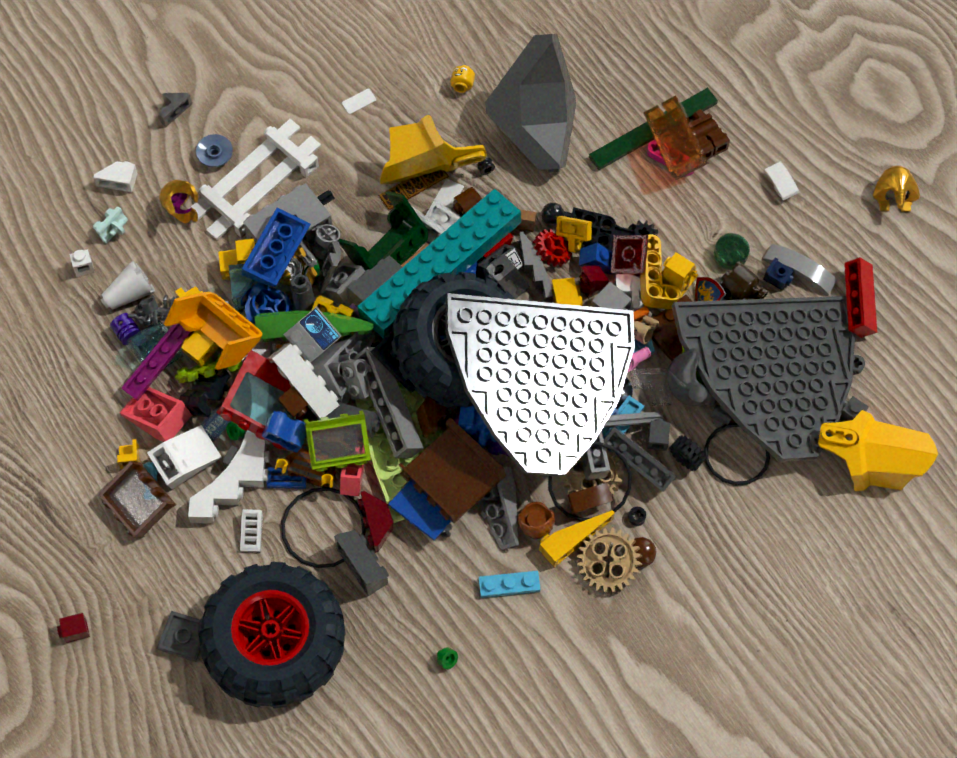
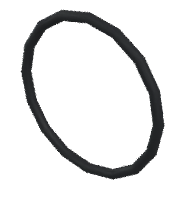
[704,423,770,485]

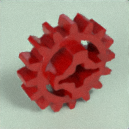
[533,229,572,267]

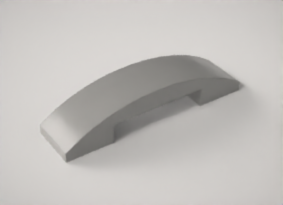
[763,244,837,295]

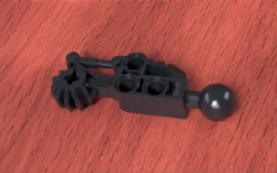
[541,202,658,260]

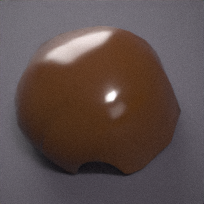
[633,537,657,567]

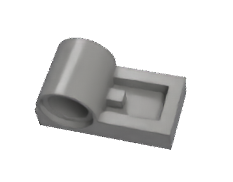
[340,359,370,399]

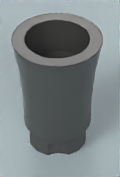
[290,274,316,311]

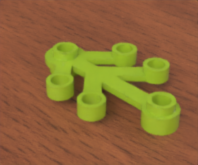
[174,354,243,383]

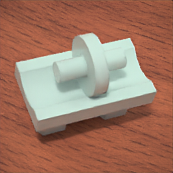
[93,206,128,243]

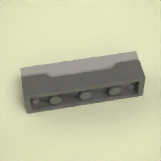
[486,253,530,299]
[604,427,676,492]

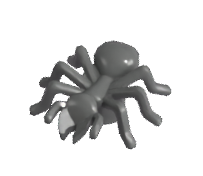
[128,295,176,326]

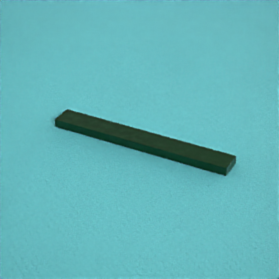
[589,87,718,170]

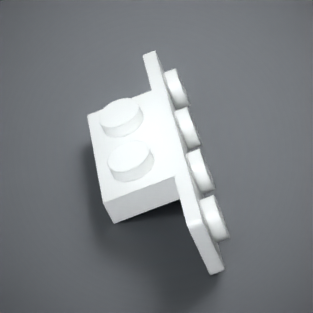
[413,201,461,236]

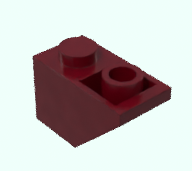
[578,266,609,299]

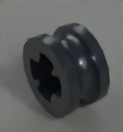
[477,158,495,175]
[628,507,646,526]

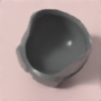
[667,348,717,406]

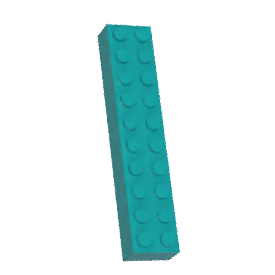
[357,188,521,339]

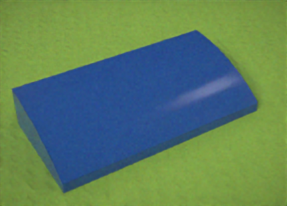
[241,208,311,287]

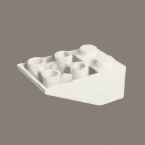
[147,425,222,489]

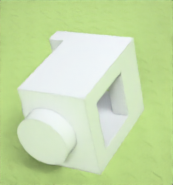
[69,249,95,277]

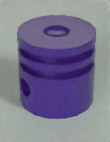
[110,313,142,345]

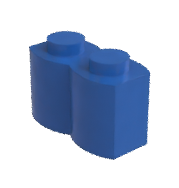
[262,411,306,452]

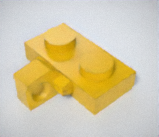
[556,216,592,252]

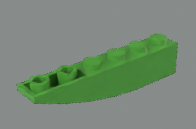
[255,311,374,342]

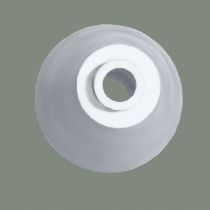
[101,260,155,310]

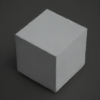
[591,282,632,310]

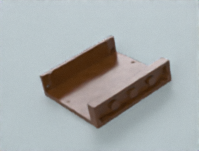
[399,418,506,523]

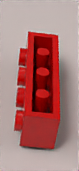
[844,257,877,338]

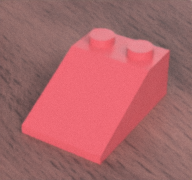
[120,387,192,442]

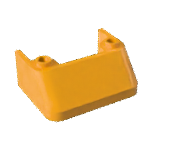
[164,292,262,370]

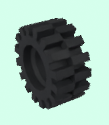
[669,435,706,471]

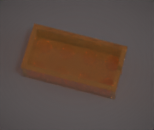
[643,95,709,180]

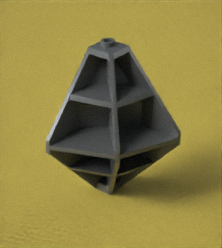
[485,34,576,173]

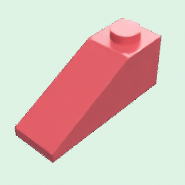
[340,440,365,496]

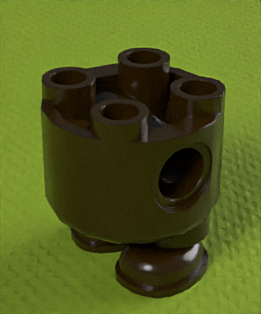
[719,261,770,300]

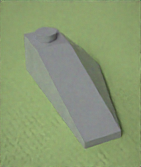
[311,330,375,397]
[477,467,519,550]

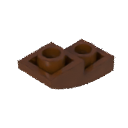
[567,482,613,514]

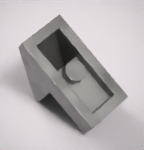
[159,93,192,127]

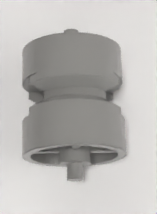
[312,224,340,260]

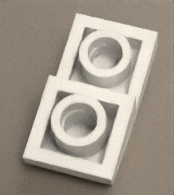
[765,161,799,200]

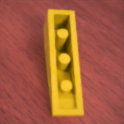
[539,510,615,568]

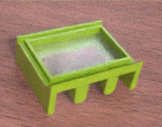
[304,410,371,471]

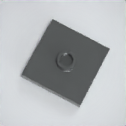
[157,611,200,662]

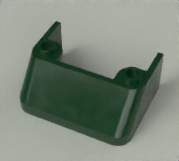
[338,191,429,271]

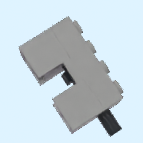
[243,183,335,247]

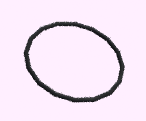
[548,442,632,521]
[281,487,366,568]

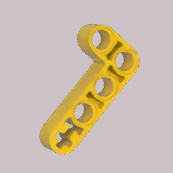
[639,234,681,309]

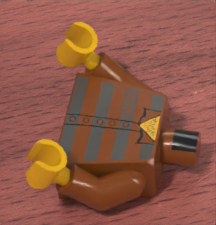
[274,444,336,488]

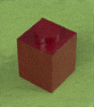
[57,613,90,643]

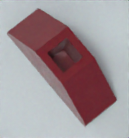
[358,491,393,553]

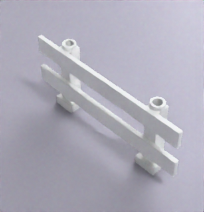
[189,119,321,240]

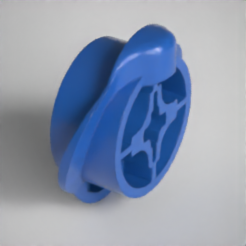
[245,282,292,325]

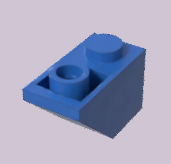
[579,243,621,274]

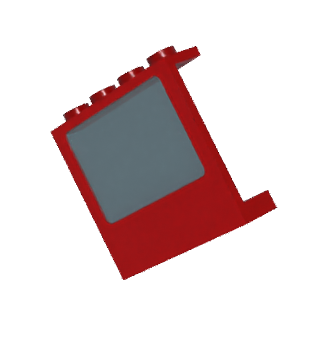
[216,350,308,450]

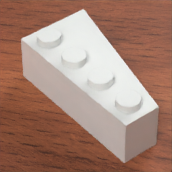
[267,344,339,420]

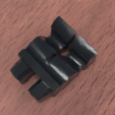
[179,369,231,418]

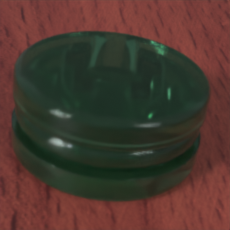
[714,233,750,270]

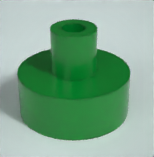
[226,421,247,441]
[437,647,458,669]

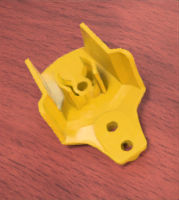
[380,115,487,184]
[818,410,938,491]

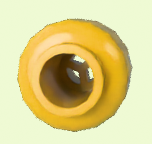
[450,65,475,93]

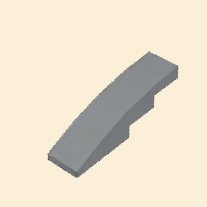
[519,232,553,303]

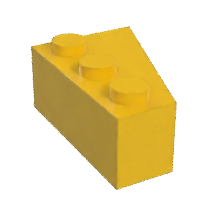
[662,252,698,299]

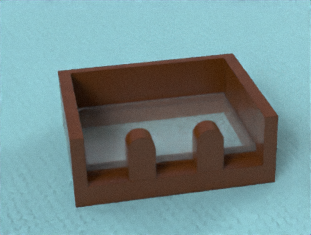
[98,461,176,538]

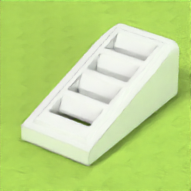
[240,509,263,552]

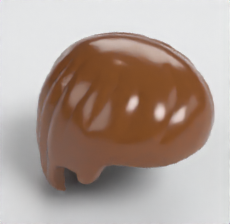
[518,502,555,539]

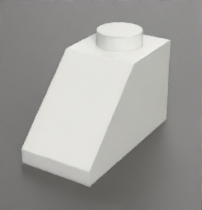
[93,161,138,192]

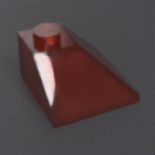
[611,235,649,276]

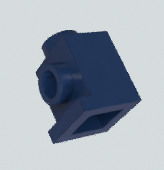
[763,257,794,290]

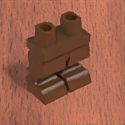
[678,109,730,164]

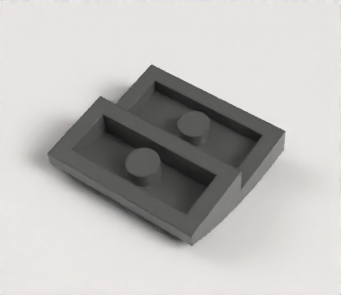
[316,241,341,293]

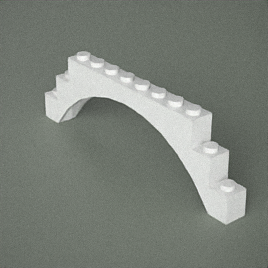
[188,301,276,524]

